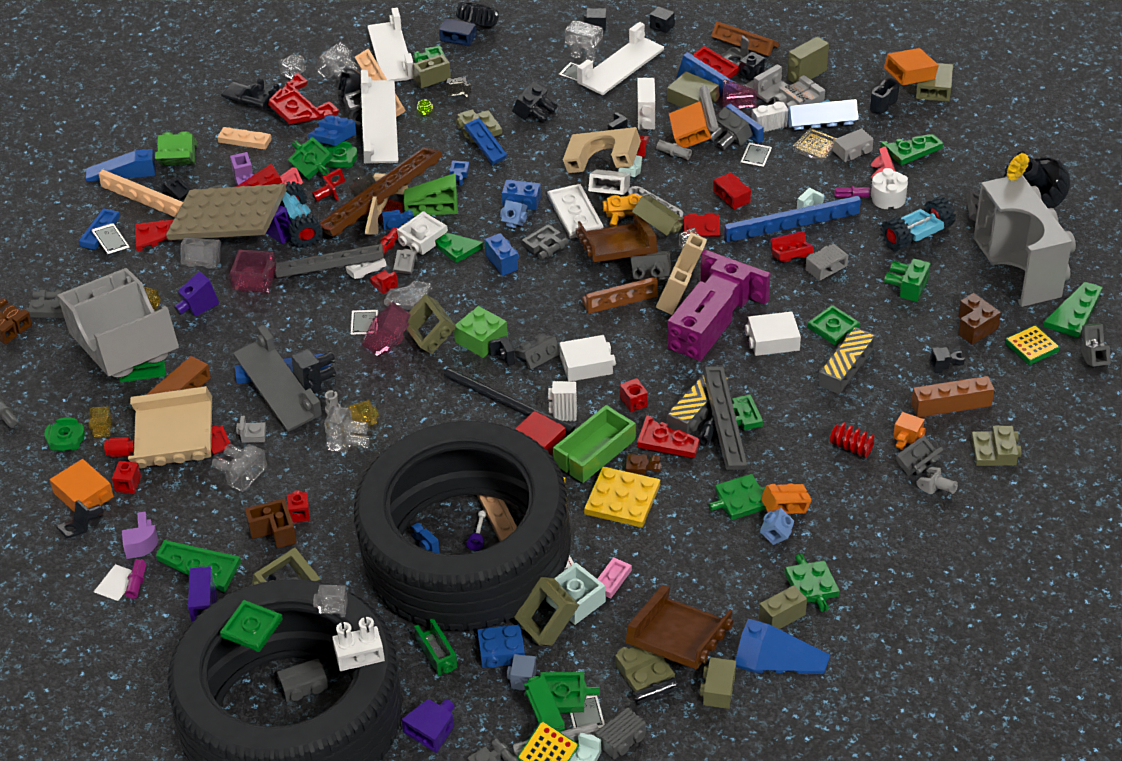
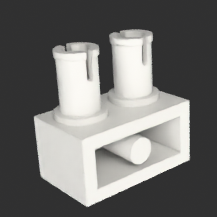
[332,617,385,671]

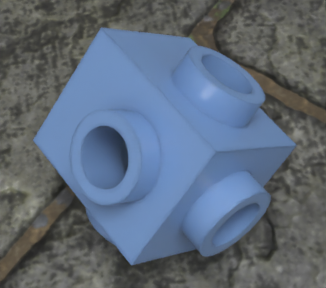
[500,200,527,228]
[760,508,794,545]

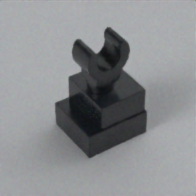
[929,347,965,373]

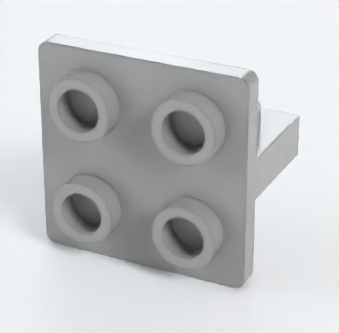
[744,64,788,102]

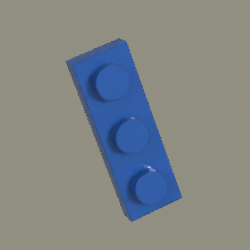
[725,103,764,143]
[465,118,507,165]
[79,208,120,250]

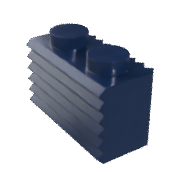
[439,18,477,47]

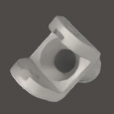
[917,467,958,494]

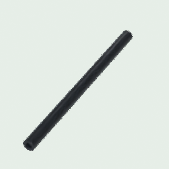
[444,368,575,435]

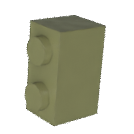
[413,54,451,88]
[759,585,807,629]
[700,657,736,709]

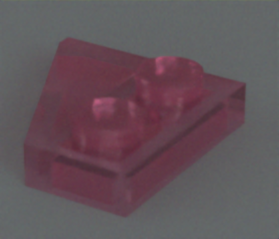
[722,79,757,108]

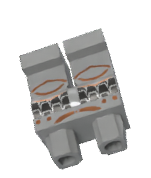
[774,75,825,107]

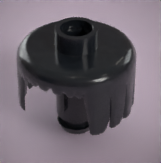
[1003,151,1070,209]

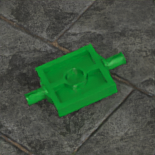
[288,136,333,180]
[708,474,766,520]
[784,554,840,612]
[525,672,600,713]

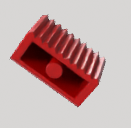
[713,172,752,210]

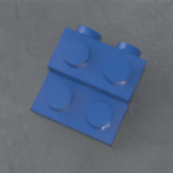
[308,115,356,146]
[478,625,525,668]

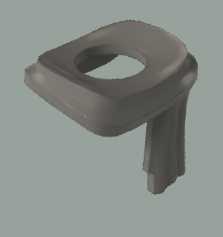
[721,36,749,69]

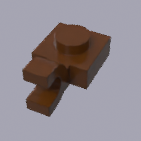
[626,454,661,475]

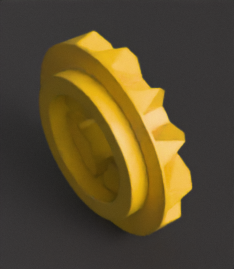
[1007,153,1029,181]

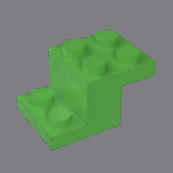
[155,132,198,166]

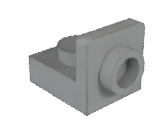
[393,249,418,274]
[236,416,266,443]

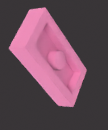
[598,557,632,598]

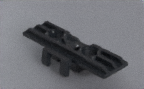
[221,78,280,114]

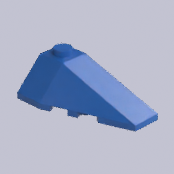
[86,149,156,182]
[735,619,830,674]

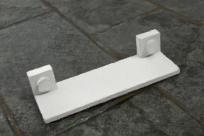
[368,8,414,82]
[577,22,664,95]
[361,70,398,163]

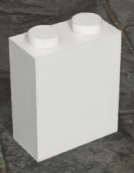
[638,78,655,129]
[588,169,631,195]
[745,312,801,356]
[560,335,616,382]

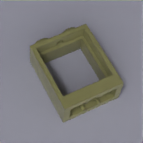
[632,195,683,236]
[401,294,457,354]
[252,548,320,585]
[514,577,579,646]

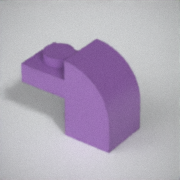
[230,152,253,186]
[122,512,158,559]

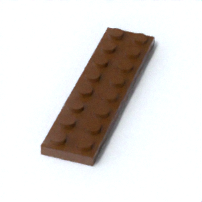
[319,147,443,236]

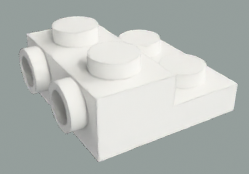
[397,212,448,255]

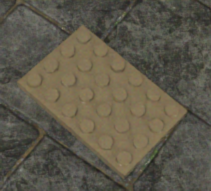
[166,184,287,240]

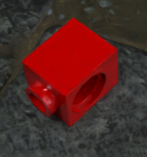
[620,378,648,412]

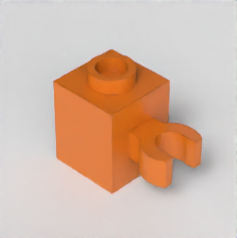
[893,412,926,449]

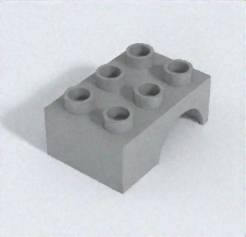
[973,175,1076,307]
[57,268,179,377]

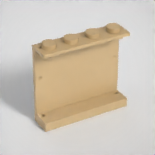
[128,386,212,468]

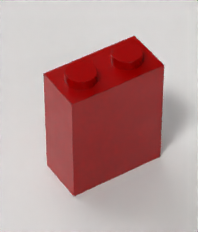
[515,411,566,455]

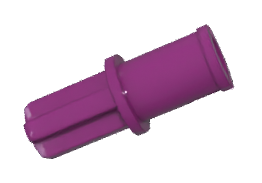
[834,186,870,198]
[125,559,146,599]

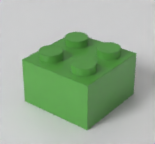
[454,306,508,358]

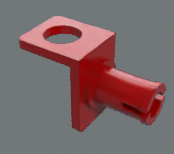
[312,168,345,202]

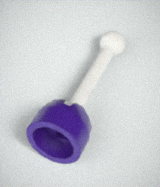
[467,510,486,551]

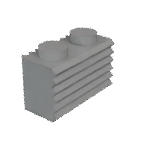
[832,128,873,162]
[806,243,848,281]

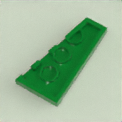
[156,540,241,593]

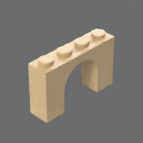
[563,127,641,173]
[656,232,707,315]

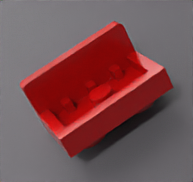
[683,213,720,238]
[770,231,814,262]

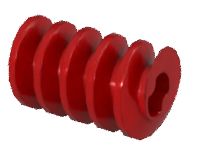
[830,422,875,458]

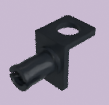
[57,500,104,538]

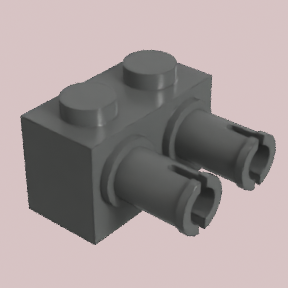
[708,107,753,150]
[631,251,672,281]

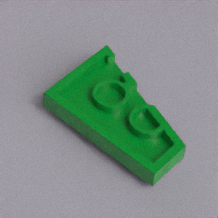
[881,134,943,165]

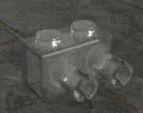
[565,20,603,61]
[315,42,361,79]
[180,237,221,268]
[324,406,370,453]
[212,443,267,492]

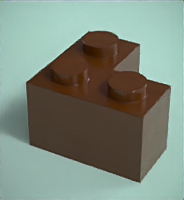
[958,293,1001,345]
[245,498,297,548]

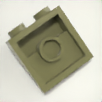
[456,110,502,143]
[971,426,1021,466]
[615,646,675,691]

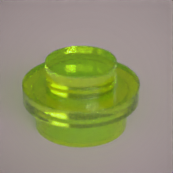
[417,99,433,115]

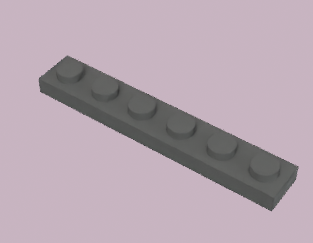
[275,244,384,278]
[703,367,747,470]

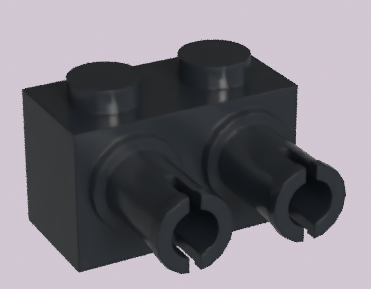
[512,81,558,123]
[291,349,336,393]

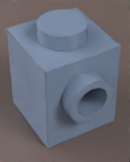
[507,654,536,690]

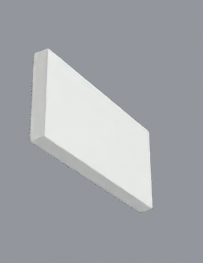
[547,184,603,239]

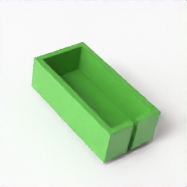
[553,405,636,483]

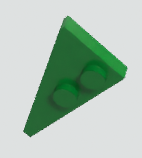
[435,232,483,263]

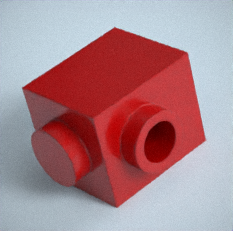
[112,461,141,494]

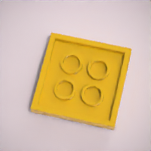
[584,467,660,528]

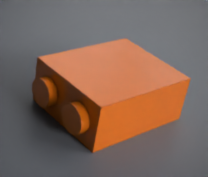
[884,48,939,85]
[669,101,712,148]
[49,459,114,511]

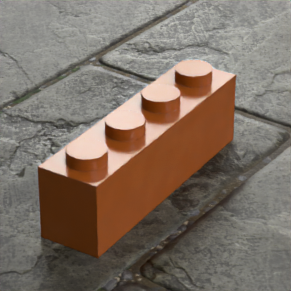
[146,356,211,395]
[911,376,994,417]

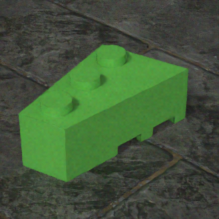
[404,173,458,216]

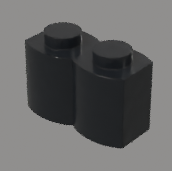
[870,77,900,114]

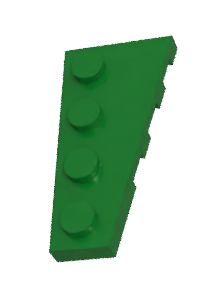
[1043,282,1103,338]

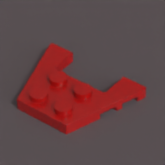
[268,72,339,124]

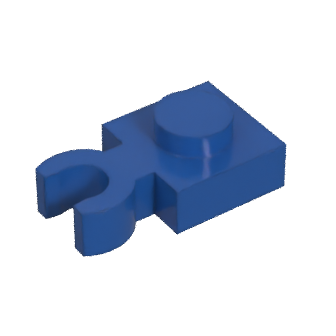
[449,160,470,185]
[382,210,413,230]
[411,523,440,553]

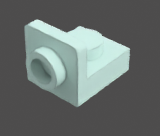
[619,155,642,177]
[797,188,824,209]
[570,733,601,761]

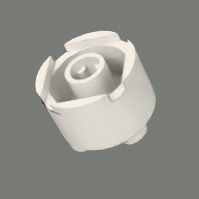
[871,168,908,209]

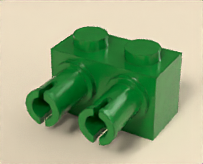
[884,258,931,302]

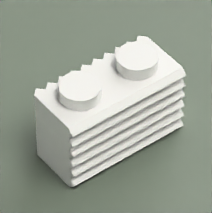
[751,102,789,132]
[548,381,577,422]

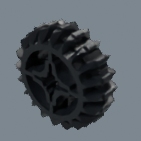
[456,2,499,26]

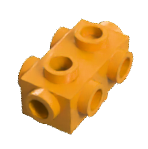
[603,194,642,227]

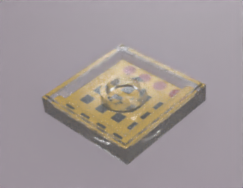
[793,128,837,162]

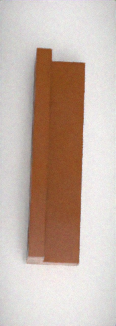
[711,21,779,57]
[582,277,658,314]

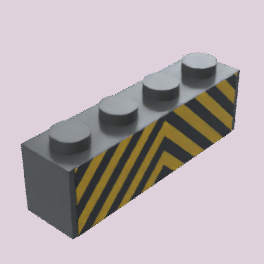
[818,327,876,394]
[667,375,730,434]

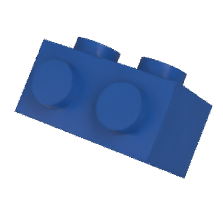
[502,179,541,210]
[485,233,519,276]

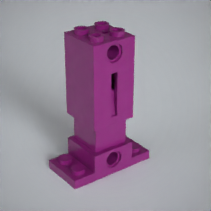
[668,249,770,361]

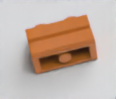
[761,483,811,514]

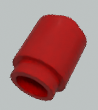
[104,437,134,458]

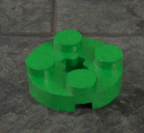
[325,141,357,168]
[44,417,85,451]

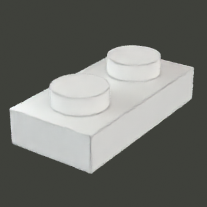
[346,258,387,279]

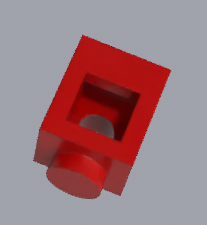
[287,490,310,523]

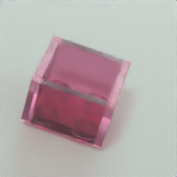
[230,249,276,292]
[362,302,411,357]

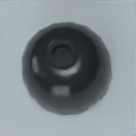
[338,68,361,100]

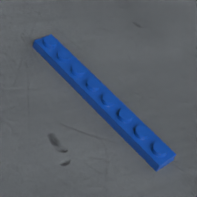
[724,196,861,242]

